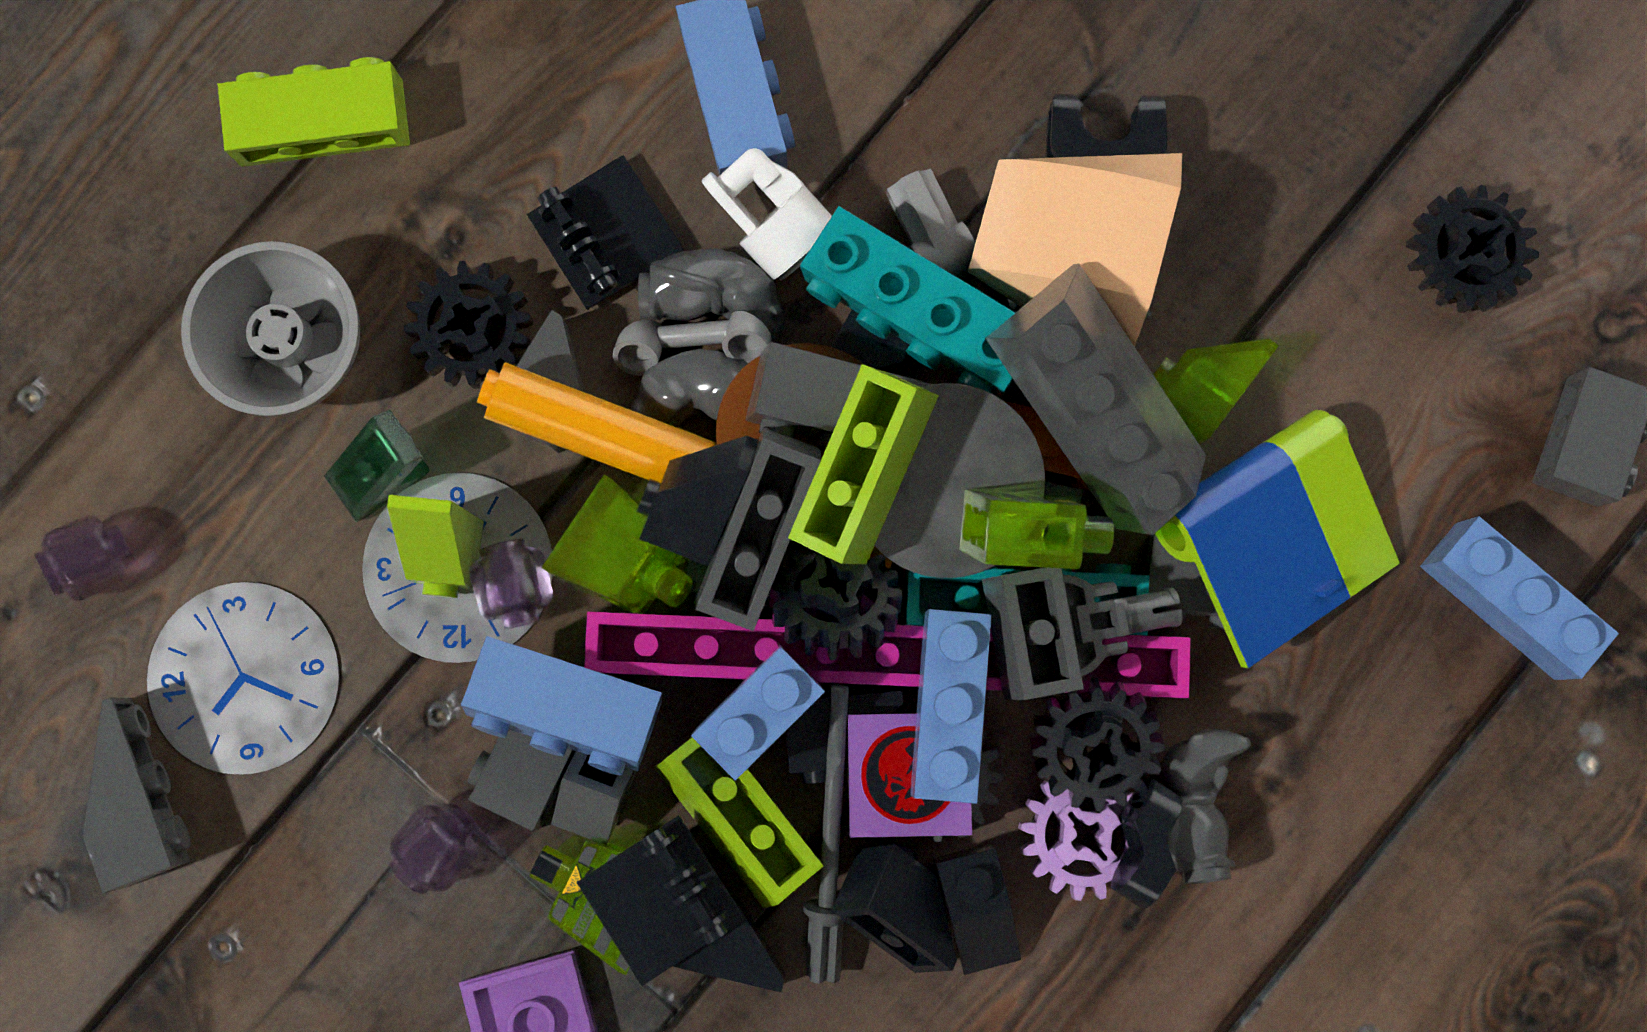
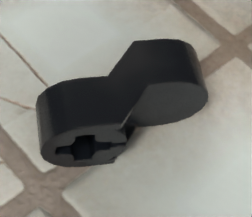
[1111,778,1183,909]

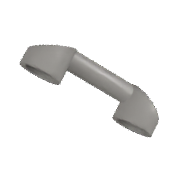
[613,311,772,376]

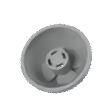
[181,241,360,417]

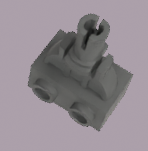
[982,565,1182,700]

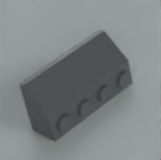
[985,263,1206,535]

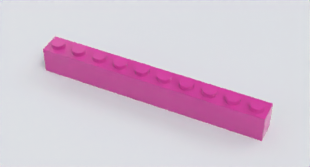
[584,612,1190,698]

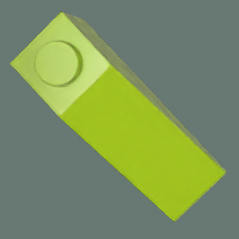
[387,495,484,598]

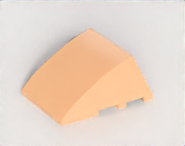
[968,153,1182,347]

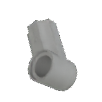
[886,168,975,279]

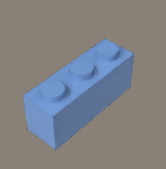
[675,0,795,175]
[1420,516,1619,680]
[910,609,991,804]
[461,636,662,775]

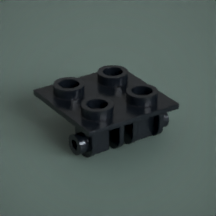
[526,155,684,310]
[576,815,745,986]

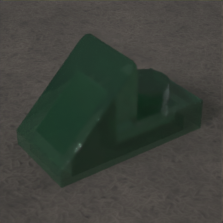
[324,410,430,522]

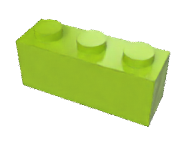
[217,57,410,167]
[788,364,939,565]
[654,737,823,908]

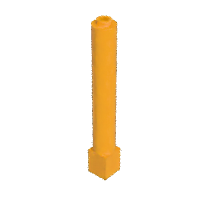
[477,362,892,569]

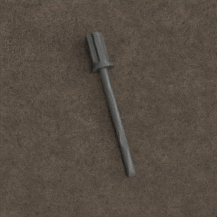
[803,683,849,984]

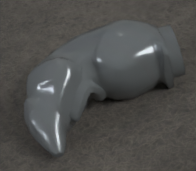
[638,249,785,344]
[630,349,748,427]
[1156,729,1251,884]

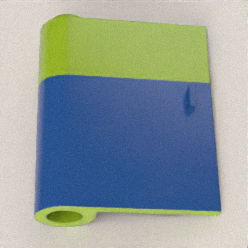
[1155,409,1400,668]

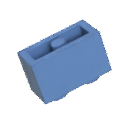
[691,645,825,781]

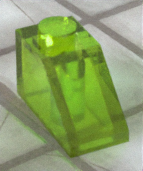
[1153,339,1279,445]

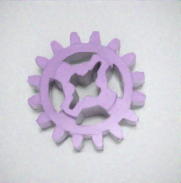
[1018,781,1133,901]

